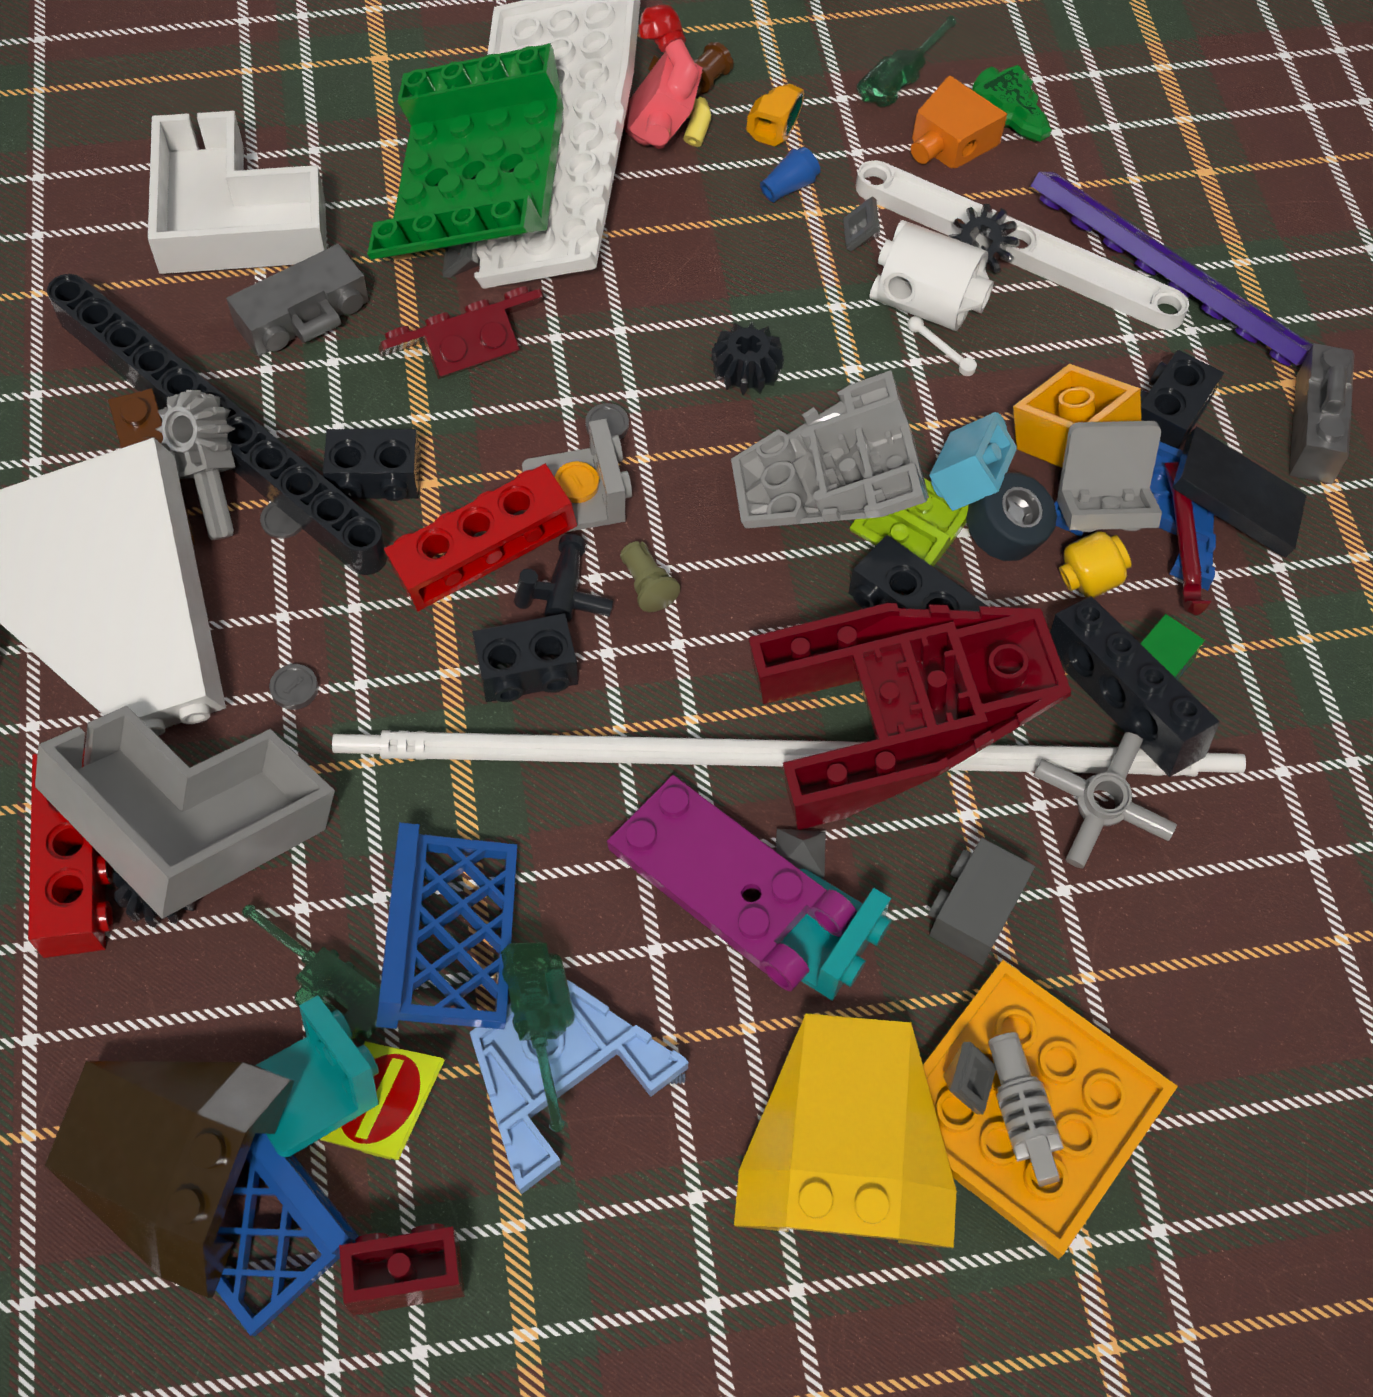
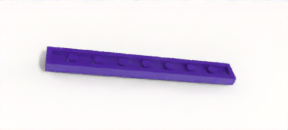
[1031,172,1312,366]

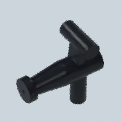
[514,534,613,623]

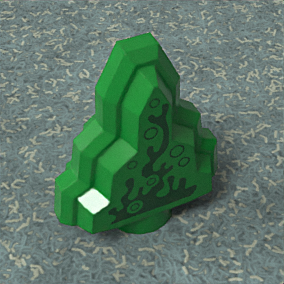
[972,65,1052,142]

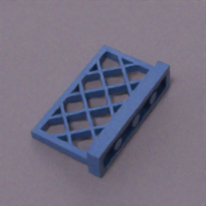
[376,822,517,1030]
[216,1133,359,1336]

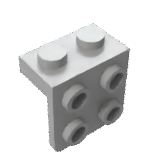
[522,418,632,532]
[1057,421,1162,532]

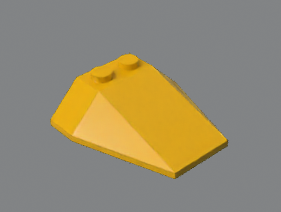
[734,1014,957,1248]

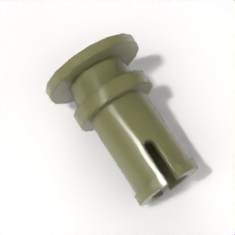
[620,541,680,612]

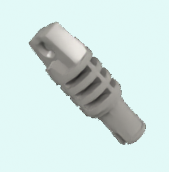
[988,1032,1064,1187]

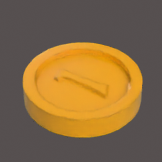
[555,461,599,503]

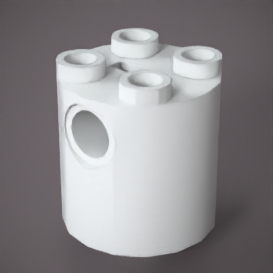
[870,220,994,331]

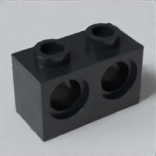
[1141,350,1224,449]
[323,429,421,501]
[472,613,578,702]

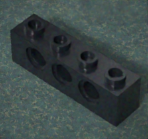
[848,535,989,611]
[1050,596,1220,777]

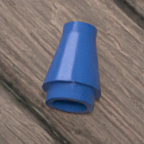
[760,147,821,202]

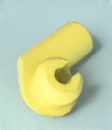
[683,97,711,147]

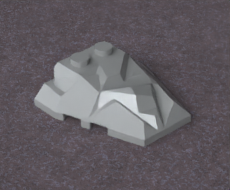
[731,370,929,529]

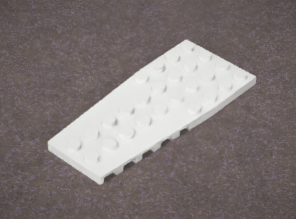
[474,0,640,288]

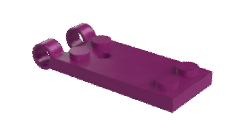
[607,775,857,991]

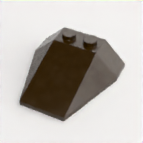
[45,1061,294,1298]

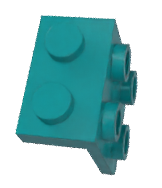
[780,869,892,1001]
[255,995,379,1157]

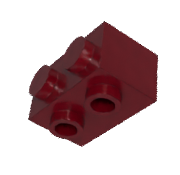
[339,1224,465,1316]

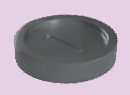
[586,403,629,440]
[260,502,302,539]
[269,664,318,710]

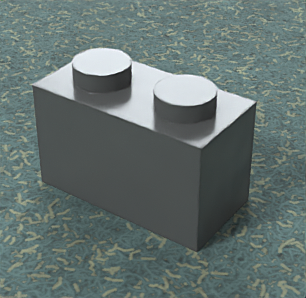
[928,838,1035,965]

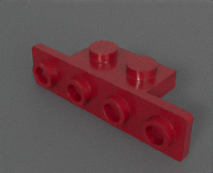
[378,286,543,380]

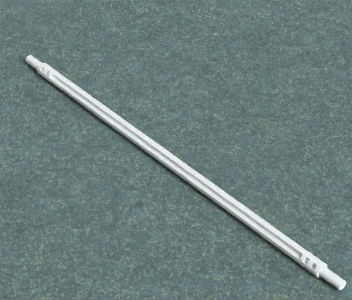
[332,730,1246,777]

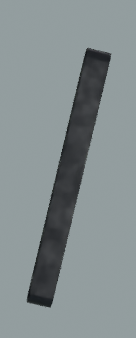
[47,274,387,575]

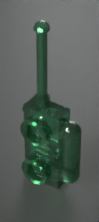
[856,16,957,107]
[242,904,380,1040]
[501,943,575,1132]

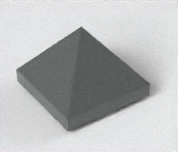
[843,196,880,252]
[442,242,480,278]
[776,829,826,880]
[943,1042,996,1115]

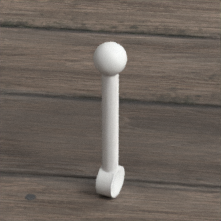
[907,316,977,376]

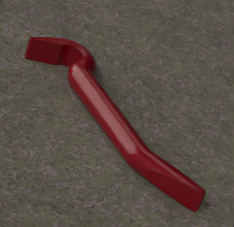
[1164,462,1211,616]

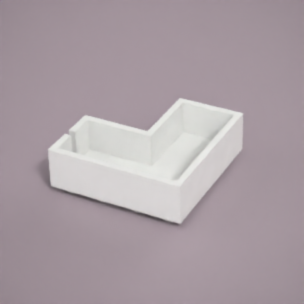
[148,111,327,274]

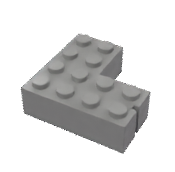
[35,706,335,919]

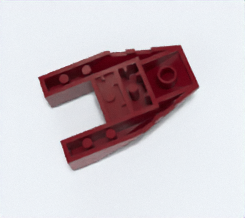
[748,603,1072,830]

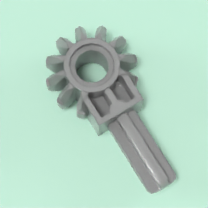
[155,390,235,540]

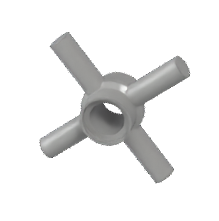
[1033,732,1177,868]

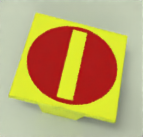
[320,1042,445,1160]

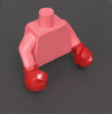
[623,5,702,149]

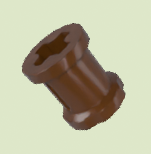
[693,42,734,93]

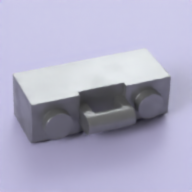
[226,244,369,356]
[1289,343,1354,484]

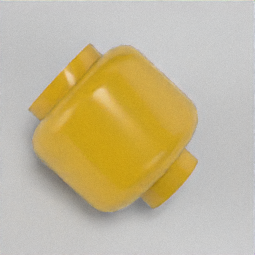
[1059,531,1132,598]

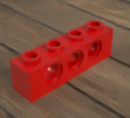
[384,463,577,612]
[28,748,113,958]

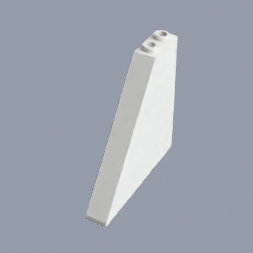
[0,438,226,736]

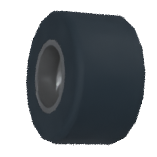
[966,473,1057,561]

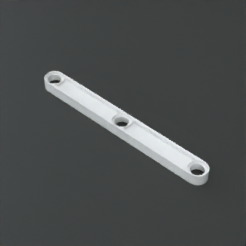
[856,160,1189,330]

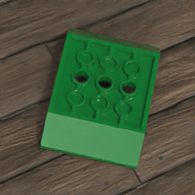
[367,43,564,260]

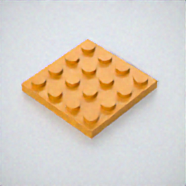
[923,960,1178,1259]

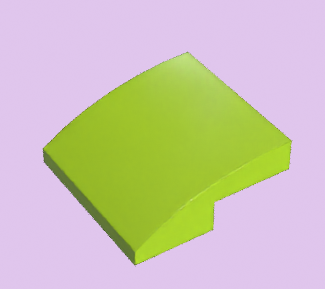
[850,478,969,567]

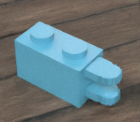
[929,412,1017,511]

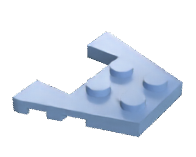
[470,972,689,1194]

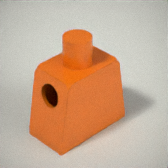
[911,76,1007,169]

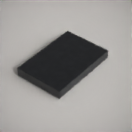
[1172,426,1307,558]

